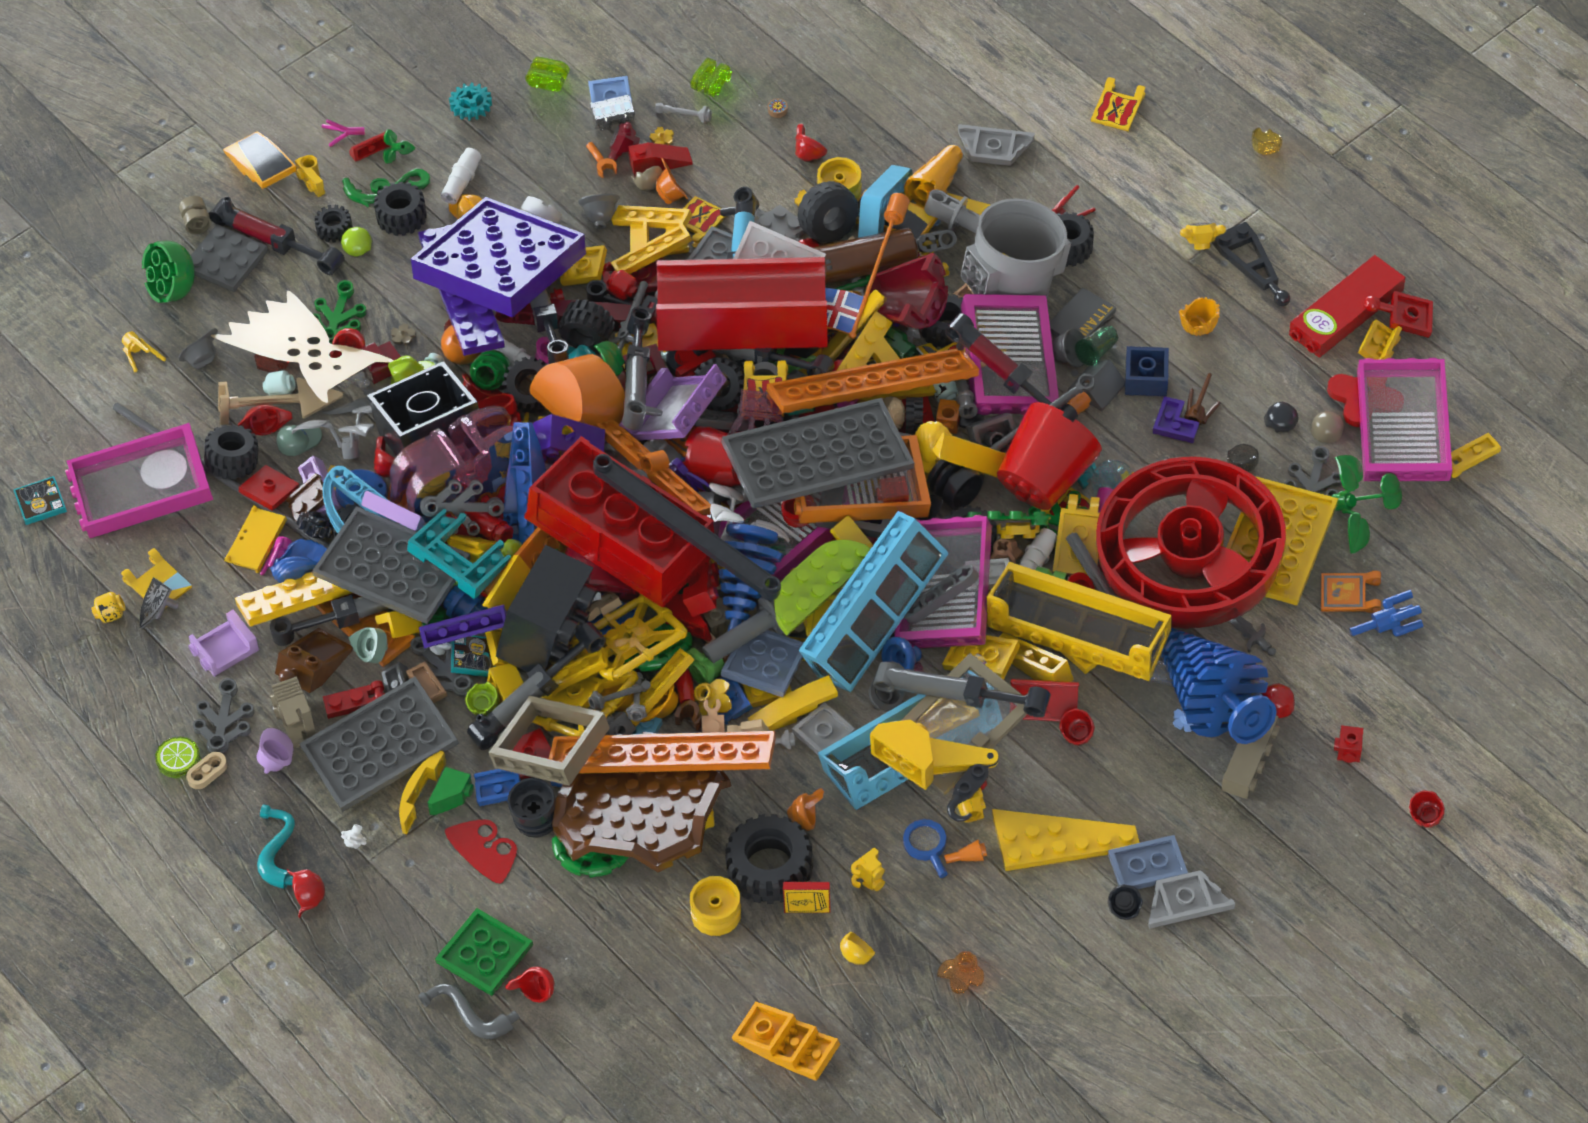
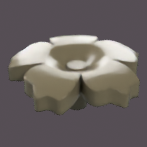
[391,323,416,345]

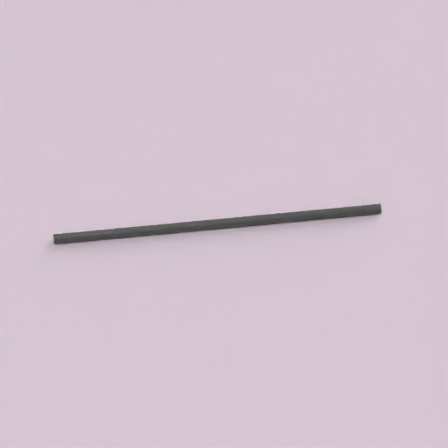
[113,403,330,549]

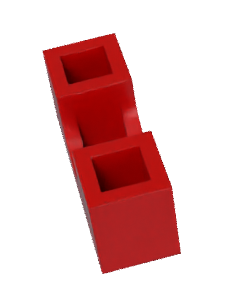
[683,559,719,617]

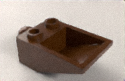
[275,628,353,693]

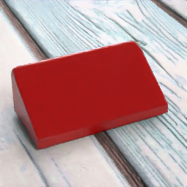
[349,132,390,162]

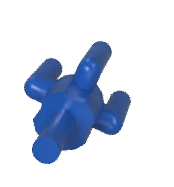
[1349,590,1424,637]

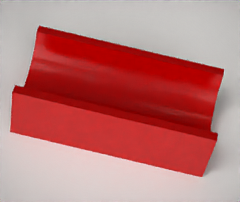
[656,257,827,351]

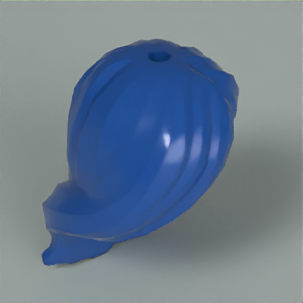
[270,539,327,583]

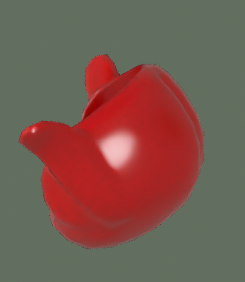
[287,869,325,918]

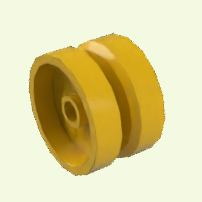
[817,157,862,200]
[690,876,741,936]

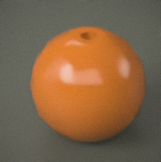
[441,325,481,365]

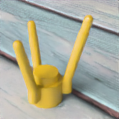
[122,331,166,373]

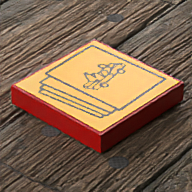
[783,882,831,913]

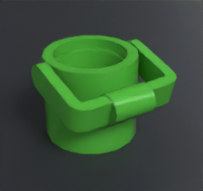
[686,648,725,684]

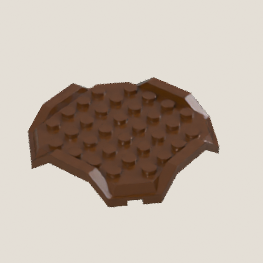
[552,732,732,873]

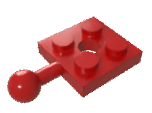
[1364,291,1433,338]

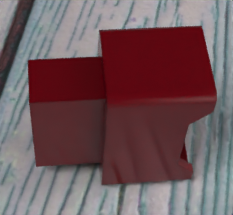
[361,341,401,384]

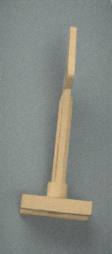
[218,377,343,425]

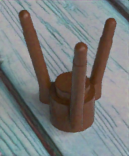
[1184,373,1221,426]

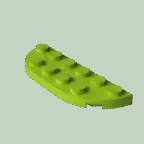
[774,540,871,636]

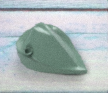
[348,627,388,663]

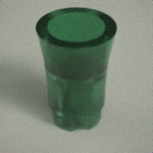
[1075,326,1119,366]

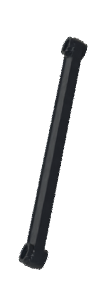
[593,454,781,601]

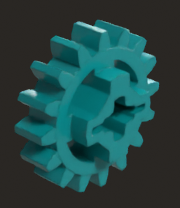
[449,83,492,121]

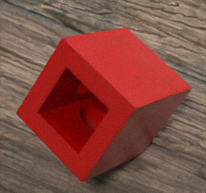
[1334,725,1364,763]

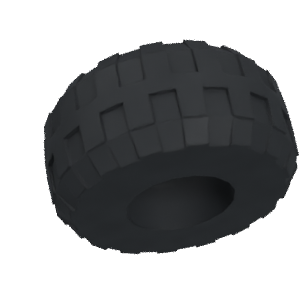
[797,181,859,243]

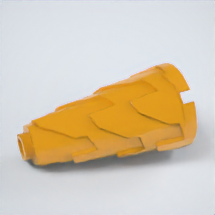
[904,145,963,208]

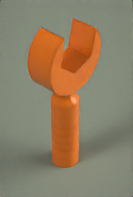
[586,142,617,178]

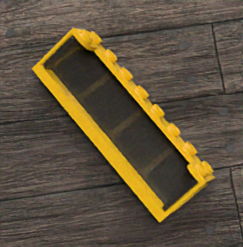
[987,562,1171,681]

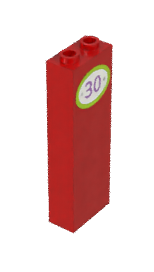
[1289,255,1406,358]

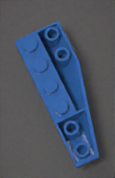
[503,422,546,545]

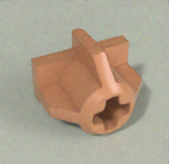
[990,539,1023,564]

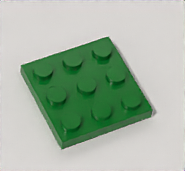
[435,908,533,996]

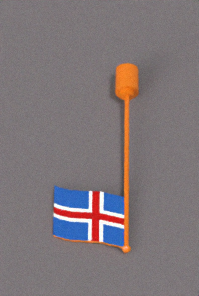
[825,193,910,339]

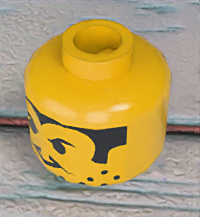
[91,592,126,623]

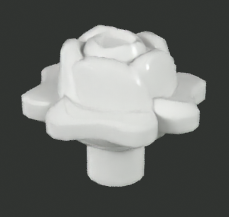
[341,824,367,849]

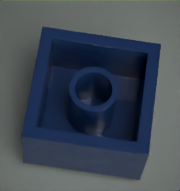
[1125,346,1169,396]

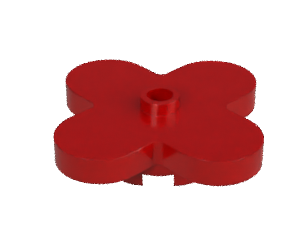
[1327,374,1404,427]

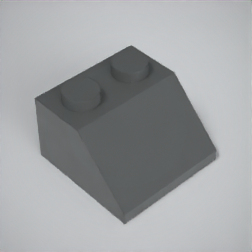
[965,413,1016,453]

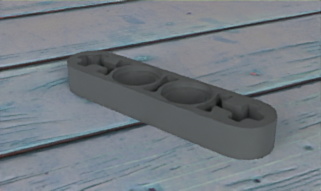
[904,564,979,624]

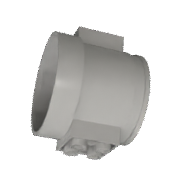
[960,199,1071,315]

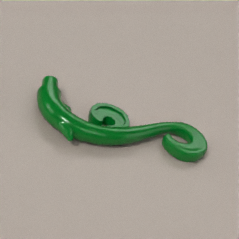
[342,168,430,207]

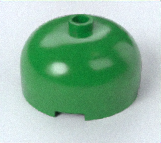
[142,240,195,303]

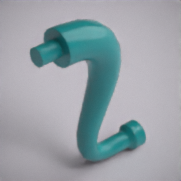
[257,804,295,889]

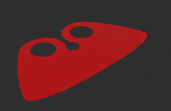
[445,819,517,884]

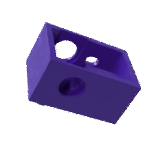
[533,414,605,465]

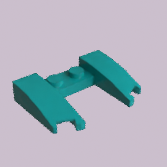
[407,509,511,599]

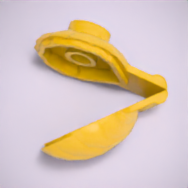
[915,421,951,475]

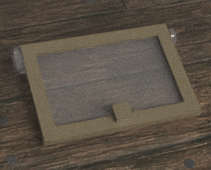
[901,653,1027,795]

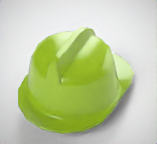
[388,355,436,385]

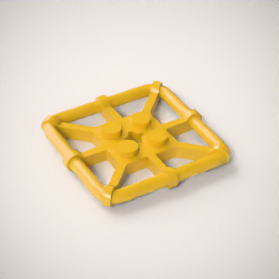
[570,594,687,681]
[532,654,638,736]

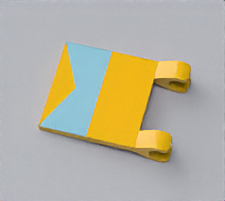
[121,548,192,608]

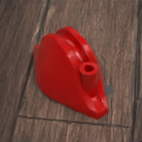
[238,404,293,436]

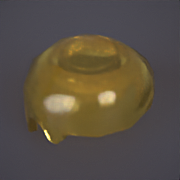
[1251,127,1282,155]

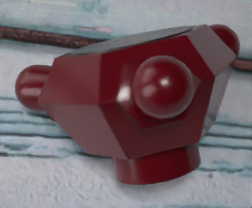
[608,122,640,161]

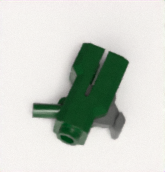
[884,325,922,359]

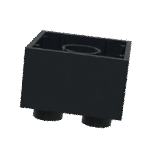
[367,361,479,457]
[495,545,598,672]

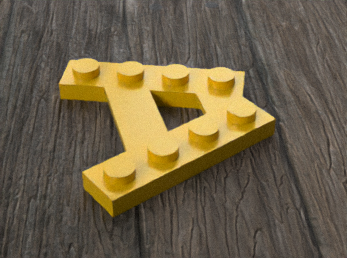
[611,205,692,274]
[836,311,936,403]

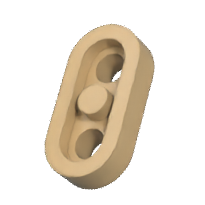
[187,752,227,789]

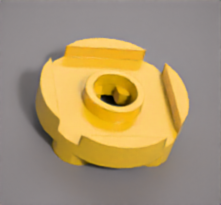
[997,522,1040,539]

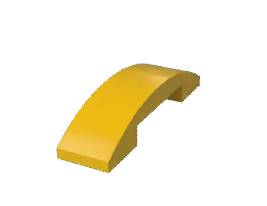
[399,751,446,835]

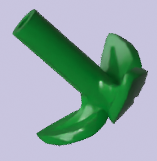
[383,129,416,164]

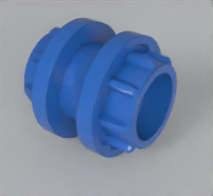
[443,585,488,618]

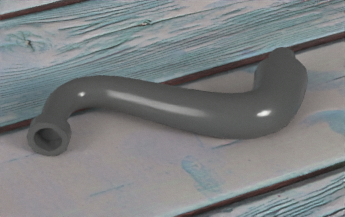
[418,984,520,1039]

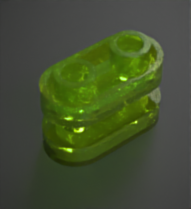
[525,57,570,91]
[690,58,732,97]

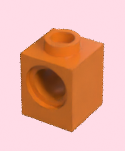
[936,399,960,434]

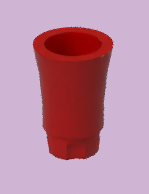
[466,512,514,543]

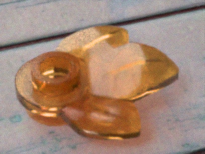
[937,951,984,994]

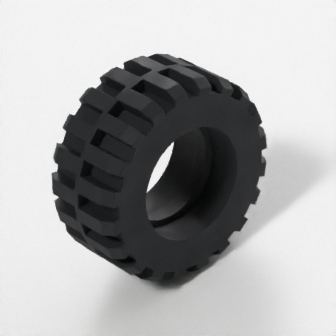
[725,814,813,904]

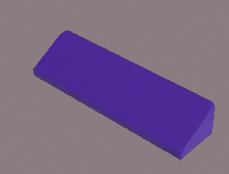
[419,605,507,649]

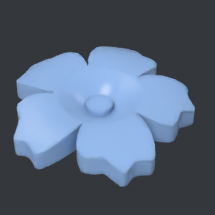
[1173,709,1194,732]

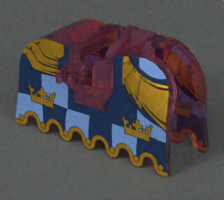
[390,406,513,532]

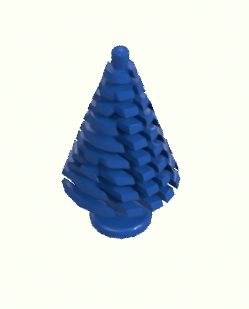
[1157,627,1277,744]

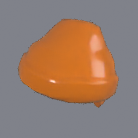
[787,788,824,831]

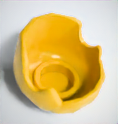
[840,932,875,965]

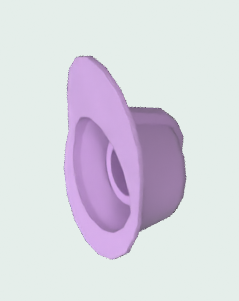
[256,728,293,774]

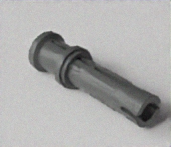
[955,379,978,419]

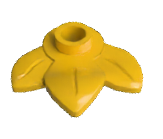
[694,679,732,716]

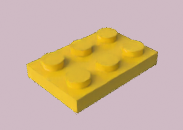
[942,635,1020,680]

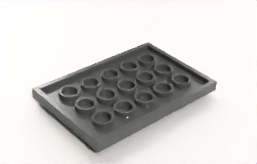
[312,506,471,624]
[299,677,459,812]

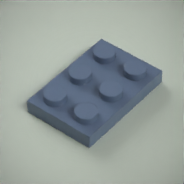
[1108,835,1188,889]

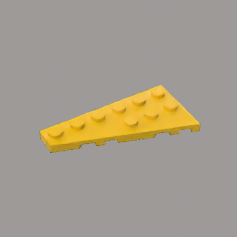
[992,809,1140,871]

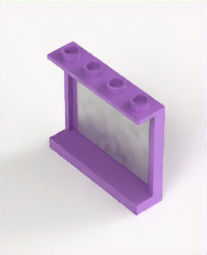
[619,364,726,440]

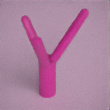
[321,119,365,147]

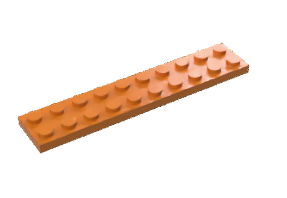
[767,349,979,413]
[549,731,776,774]

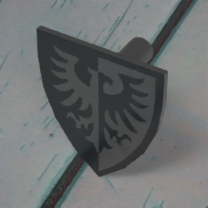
[140,577,179,629]

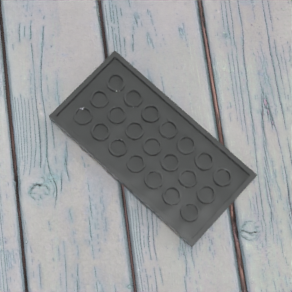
[721,398,915,509]

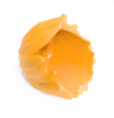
[1179,297,1220,336]

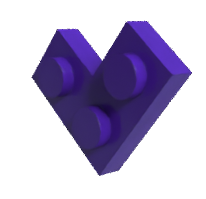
[1153,396,1200,443]

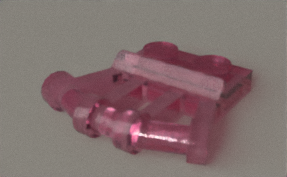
[728,389,782,435]

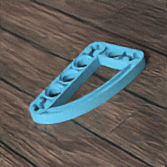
[323,466,410,533]

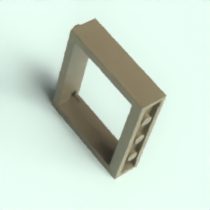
[488,696,610,786]

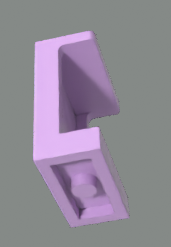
[188,610,259,677]

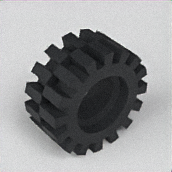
[314,205,353,243]
[906,397,923,435]

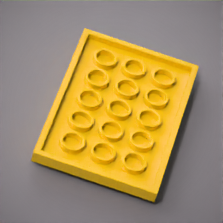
[1226,476,1338,606]

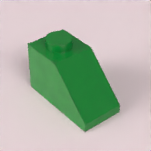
[427,767,474,816]

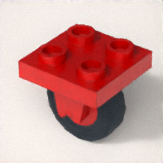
[666,350,716,377]

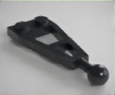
[1211,222,1291,306]

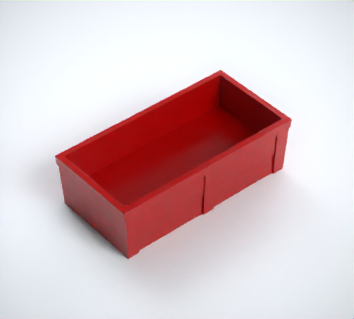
[524,436,714,608]

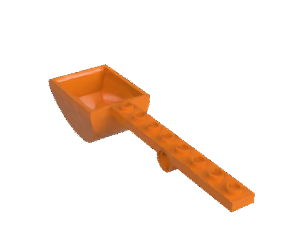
[530,354,711,516]

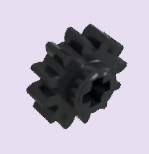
[296,511,333,539]

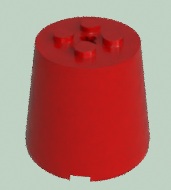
[997,402,1102,510]

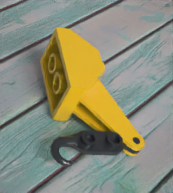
[870,720,998,822]

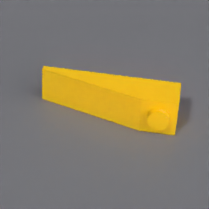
[999,632,1074,682]

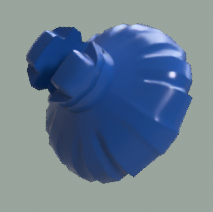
[881,637,922,670]

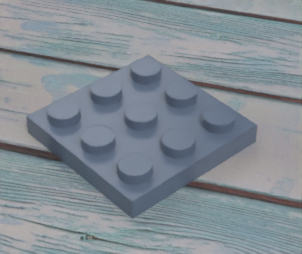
[721,630,804,697]

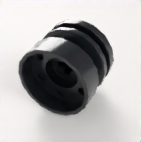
[926,459,984,510]
[507,778,556,838]

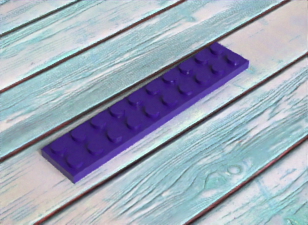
[418,225,505,356]

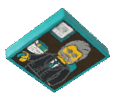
[13,476,67,525]
[451,636,496,677]

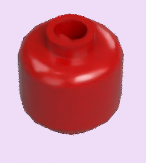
[606,270,638,300]

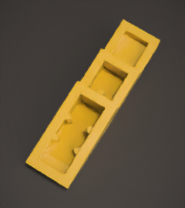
[748,675,838,731]

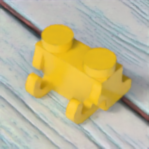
[851,848,885,891]

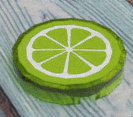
[155,736,201,778]

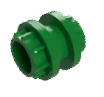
[470,350,511,391]

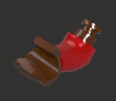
[656,666,702,731]

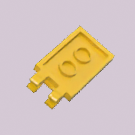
[1053,494,1100,575]

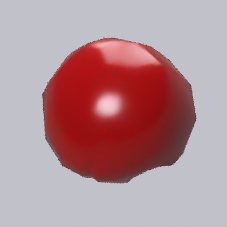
[1261,683,1295,718]
[1059,709,1095,746]
[1409,790,1445,828]

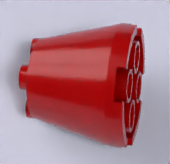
[683,426,741,491]

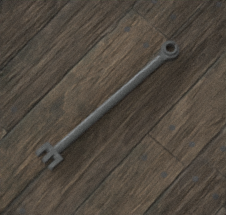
[978,374,1095,474]

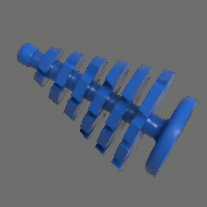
[717,523,784,632]

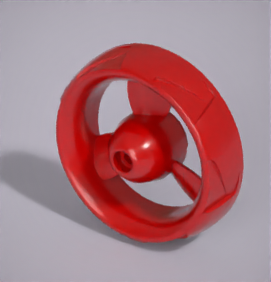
[1096,457,1286,629]

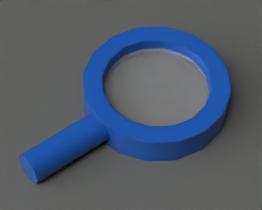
[903,819,948,878]

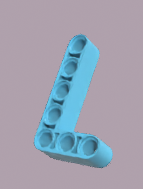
[858,165,913,238]

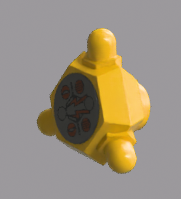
[1180,222,1226,250]

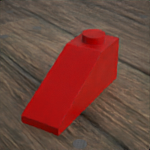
[628,142,693,177]
[657,594,712,642]

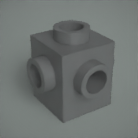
[605,711,636,735]

